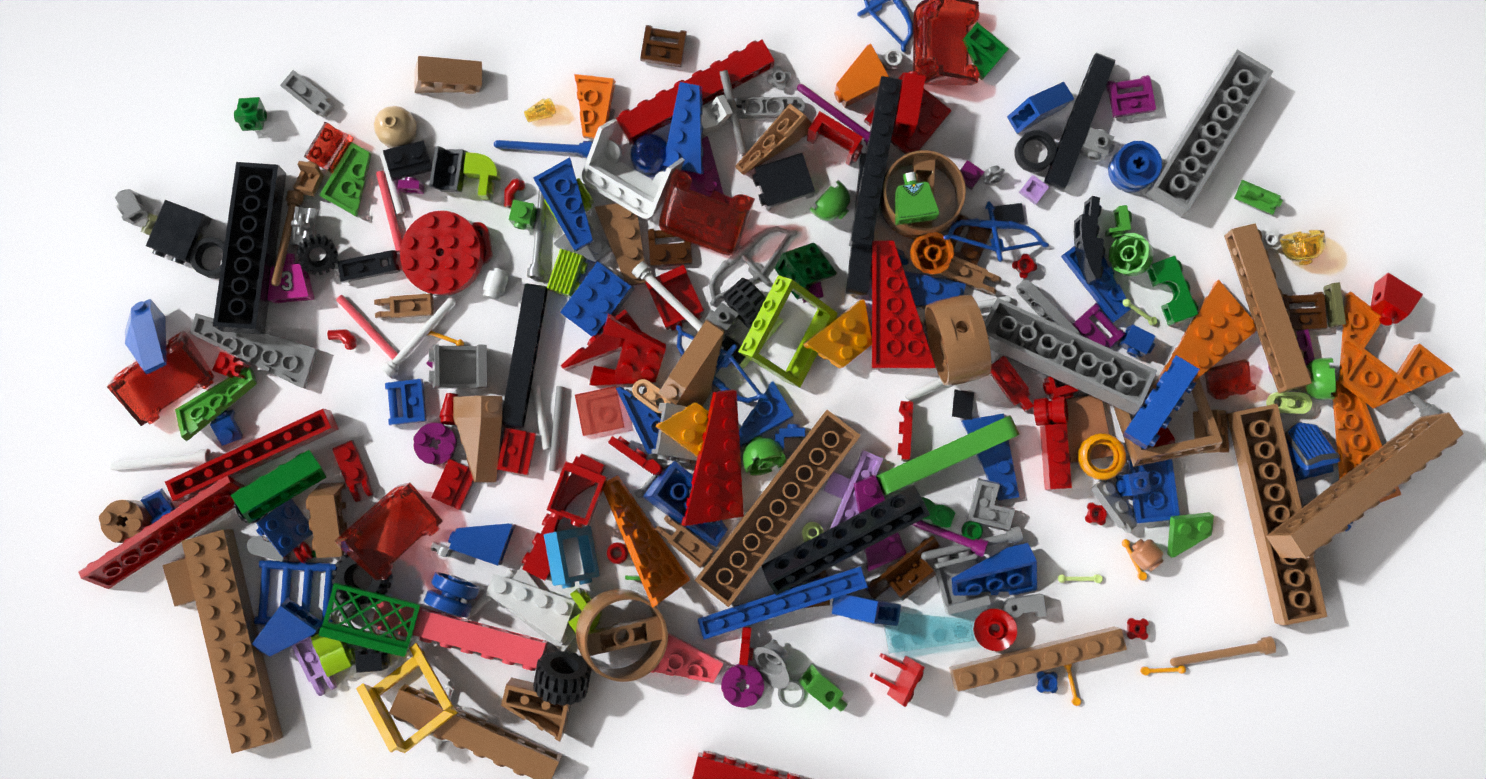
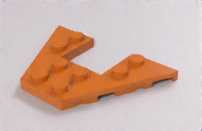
[1339,291,1454,409]

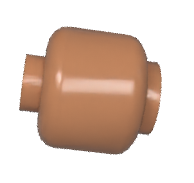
[1131,539,1164,571]

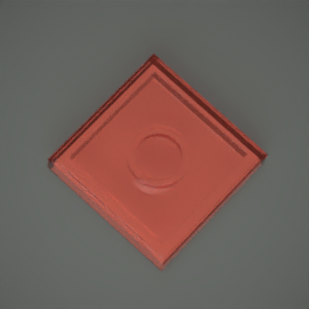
[575,386,625,436]

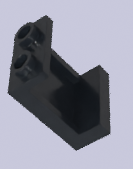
[752,152,815,211]
[146,200,212,265]

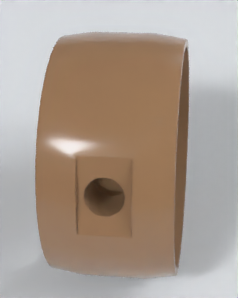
[879,150,966,239]
[925,295,991,385]
[576,589,668,682]

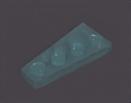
[884,612,975,654]

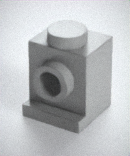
[114,188,150,225]

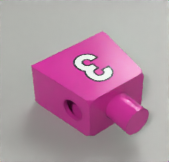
[267,253,315,304]

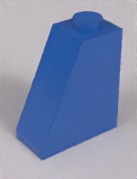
[1007,82,1074,134]
[448,523,516,566]
[832,594,902,626]
[252,598,323,657]

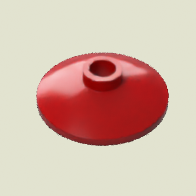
[973,608,1017,651]

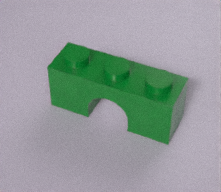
[1146,256,1198,326]

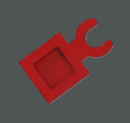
[212,351,249,379]
[739,626,754,666]

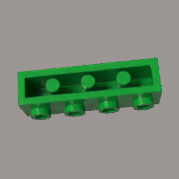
[231,450,327,523]

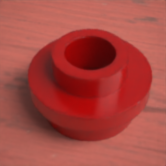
[607,542,628,564]

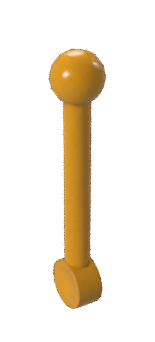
[426,330,464,346]
[1122,539,1147,580]
[1064,664,1081,706]
[1140,665,1186,675]

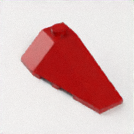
[560,309,642,371]

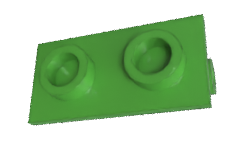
[1234,180,1283,215]

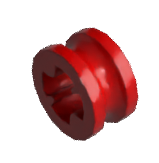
[293,542,314,563]

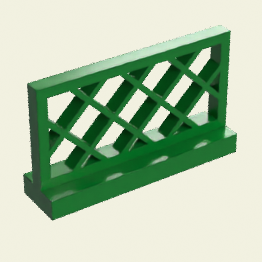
[318,582,421,657]

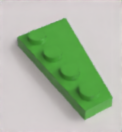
[175,367,257,442]

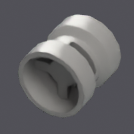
[331,597,358,625]

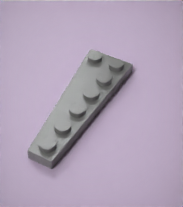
[189,313,319,389]

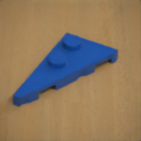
[739,381,794,447]
[616,387,661,456]

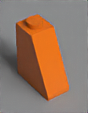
[834,44,889,108]

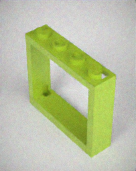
[738,275,838,388]

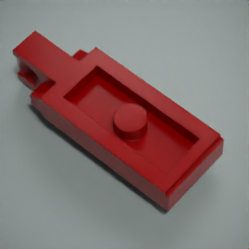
[990,356,1034,412]
[897,401,913,461]

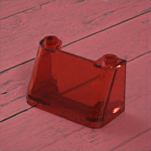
[913,0,980,86]
[659,169,755,256]
[106,330,215,426]
[334,482,443,581]

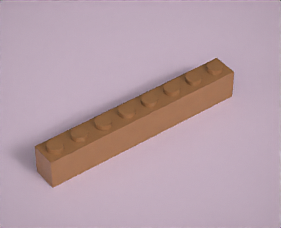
[1224,223,1312,394]
[949,626,1127,692]
[389,684,562,779]

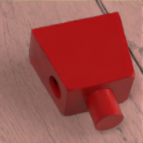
[1370,272,1423,326]

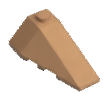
[735,104,812,175]
[659,319,725,407]
[453,396,502,482]

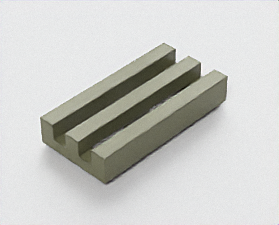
[1323,282,1346,328]

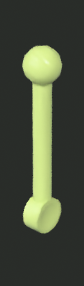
[1123,299,1157,325]
[1058,574,1103,583]

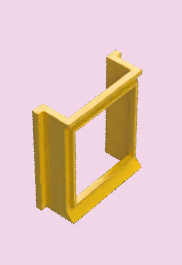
[356,643,458,753]

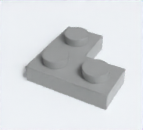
[967,478,1015,530]

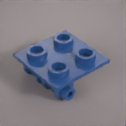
[256,499,313,558]

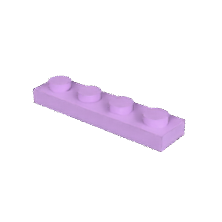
[830,450,883,529]

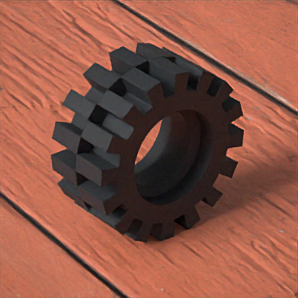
[297,234,338,275]

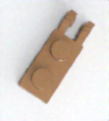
[940,256,1002,295]
[374,293,434,319]
[655,515,714,568]

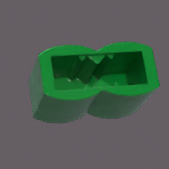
[921,497,956,528]

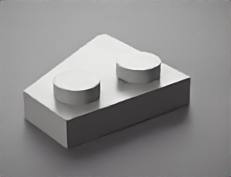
[553,224,612,264]

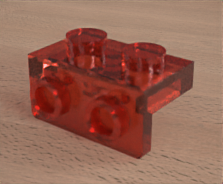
[304,122,354,173]
[1205,359,1256,400]

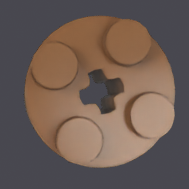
[99,500,152,543]

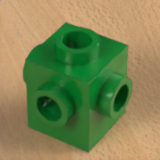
[234,97,267,131]

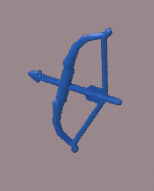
[857,0,913,52]
[943,201,1049,262]
[676,325,769,403]

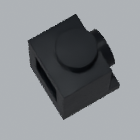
[355,648,391,673]

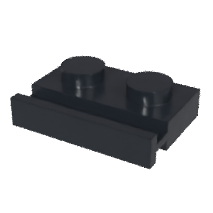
[383,140,432,181]

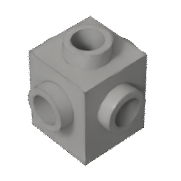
[1080,128,1115,161]
[705,302,739,340]

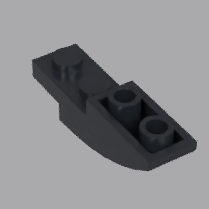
[1073,196,1106,285]

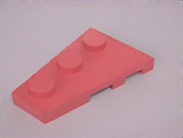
[651,633,724,683]

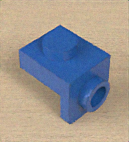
[210,409,243,446]
[775,424,805,451]
[1116,471,1151,497]
[140,488,176,524]

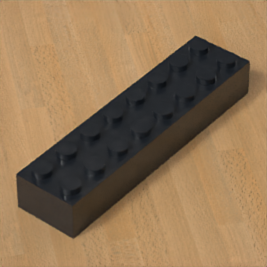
[213,162,286,335]

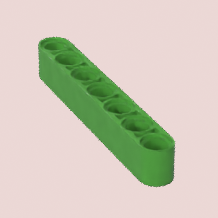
[876,415,1020,495]

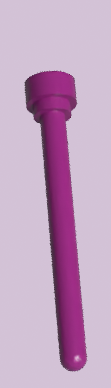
[797,84,870,146]
[912,520,989,557]

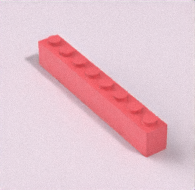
[372,599,548,671]

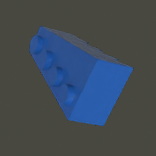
[1123,355,1200,450]

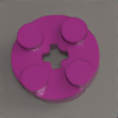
[413,422,457,465]
[721,663,764,708]

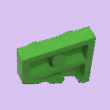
[1167,512,1214,558]

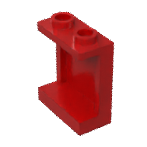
[807,111,864,165]
[645,265,705,331]

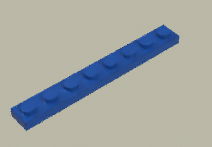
[697,566,868,640]

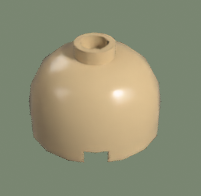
[374,106,417,148]

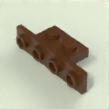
[866,535,940,601]

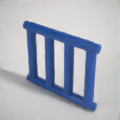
[254,560,337,627]

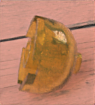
[1280,230,1326,265]

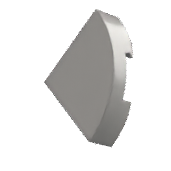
[430,541,453,557]

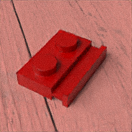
[497,428,537,475]
[431,459,474,510]

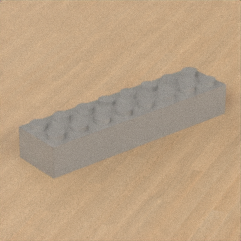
[1145,49,1273,216]
[985,297,1157,415]

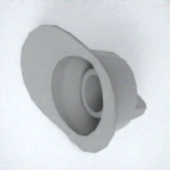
[753,639,790,689]

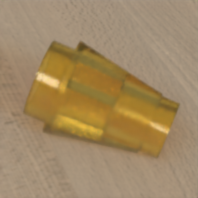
[524,98,557,123]

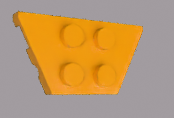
[803,299,872,369]
[655,403,709,457]

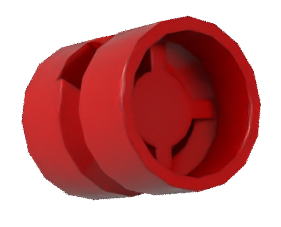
[1034,396,1069,426]

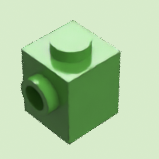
[508,199,537,230]

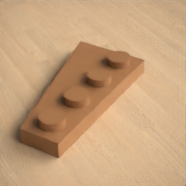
[594,203,646,286]

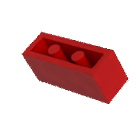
[1040,424,1072,490]

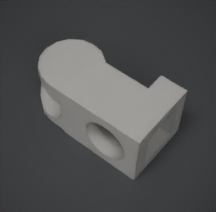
[247,536,291,562]
[1003,593,1047,618]

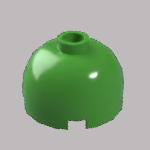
[809,179,850,221]
[1108,233,1154,276]
[1305,357,1336,400]
[742,436,786,476]

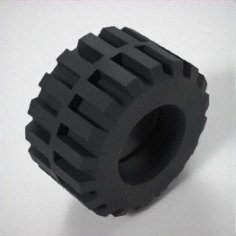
[723,278,766,330]
[332,549,393,605]
[533,651,592,706]

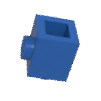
[1118,324,1156,358]

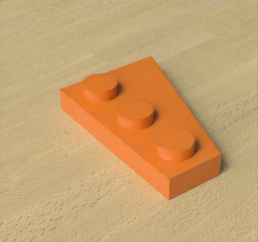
[574,74,616,140]

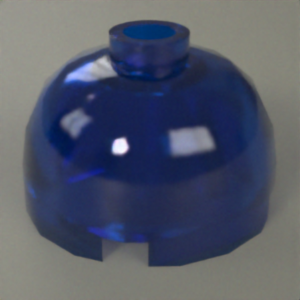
[630,134,667,177]

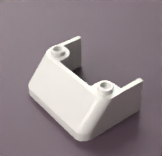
[582,119,685,219]

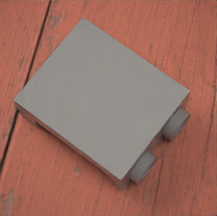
[429,344,487,389]
[652,403,697,464]
[933,550,991,615]

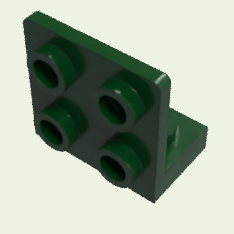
[774,243,837,300]

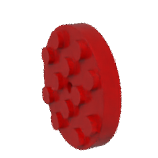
[400,211,485,296]

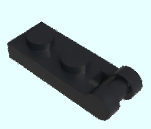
[337,250,400,283]

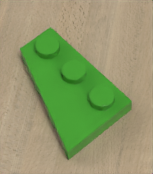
[319,142,372,217]

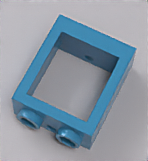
[544,525,600,589]

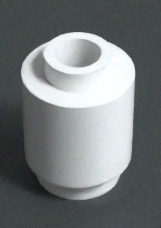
[483,268,509,300]

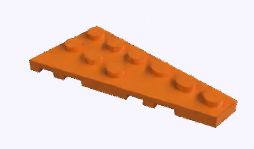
[1153,279,1257,388]
[1332,380,1402,503]
[603,475,691,608]

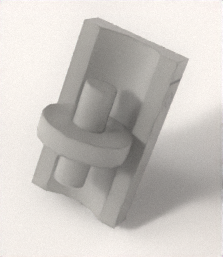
[290,206,318,245]

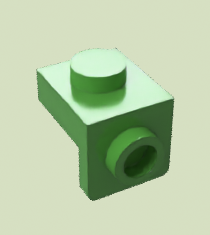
[1105,205,1132,239]

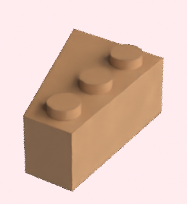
[414,56,482,94]
[306,482,348,558]
[501,677,571,742]

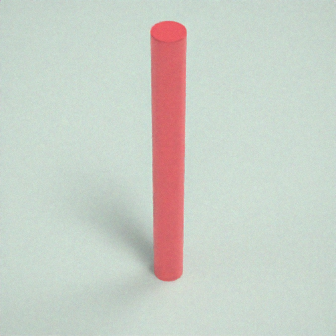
[376,171,402,253]
[336,295,398,360]

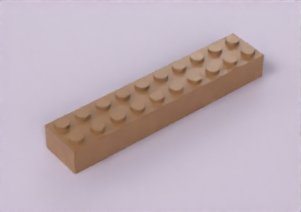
[1227,404,1328,625]
[694,410,861,607]
[1266,412,1464,559]
[181,529,283,754]

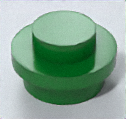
[961,521,983,540]

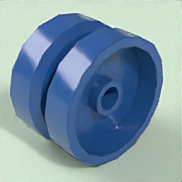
[1108,141,1162,193]
[424,572,480,617]

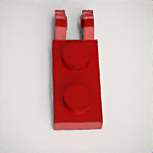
[608,436,663,476]
[332,440,373,502]

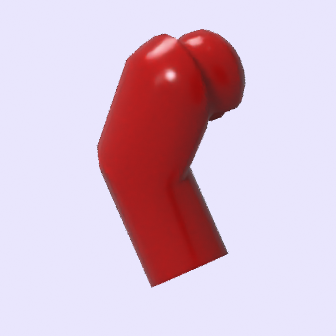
[504,178,525,208]
[327,329,357,350]

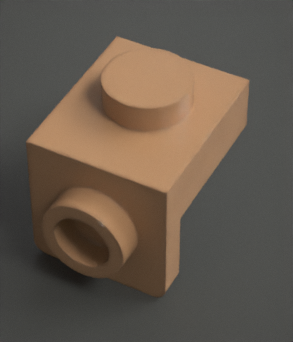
[293,161,324,197]

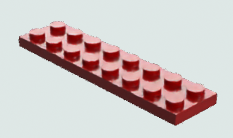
[78,475,246,589]

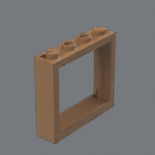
[1113,378,1223,467]

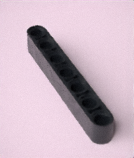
[1044,52,1116,190]
[846,152,875,296]
[501,283,548,429]

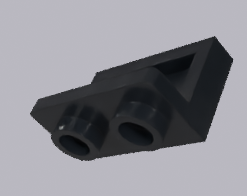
[429,146,468,192]

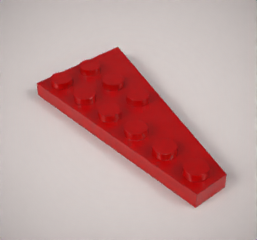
[872,240,936,368]
[681,390,744,526]

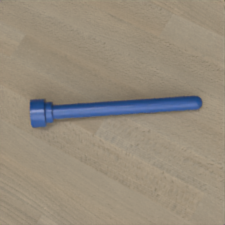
[494,140,593,158]

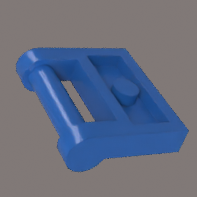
[385,379,427,426]

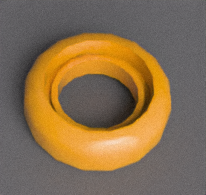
[1078,433,1126,480]

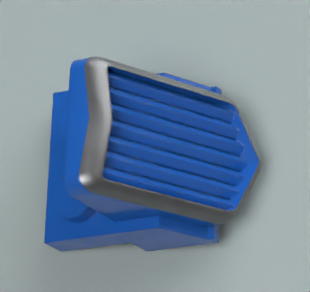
[1285,422,1340,481]

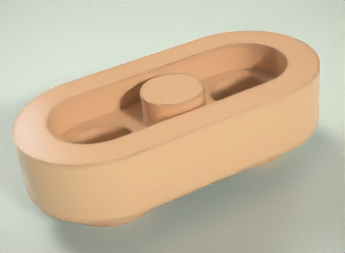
[632,379,671,413]

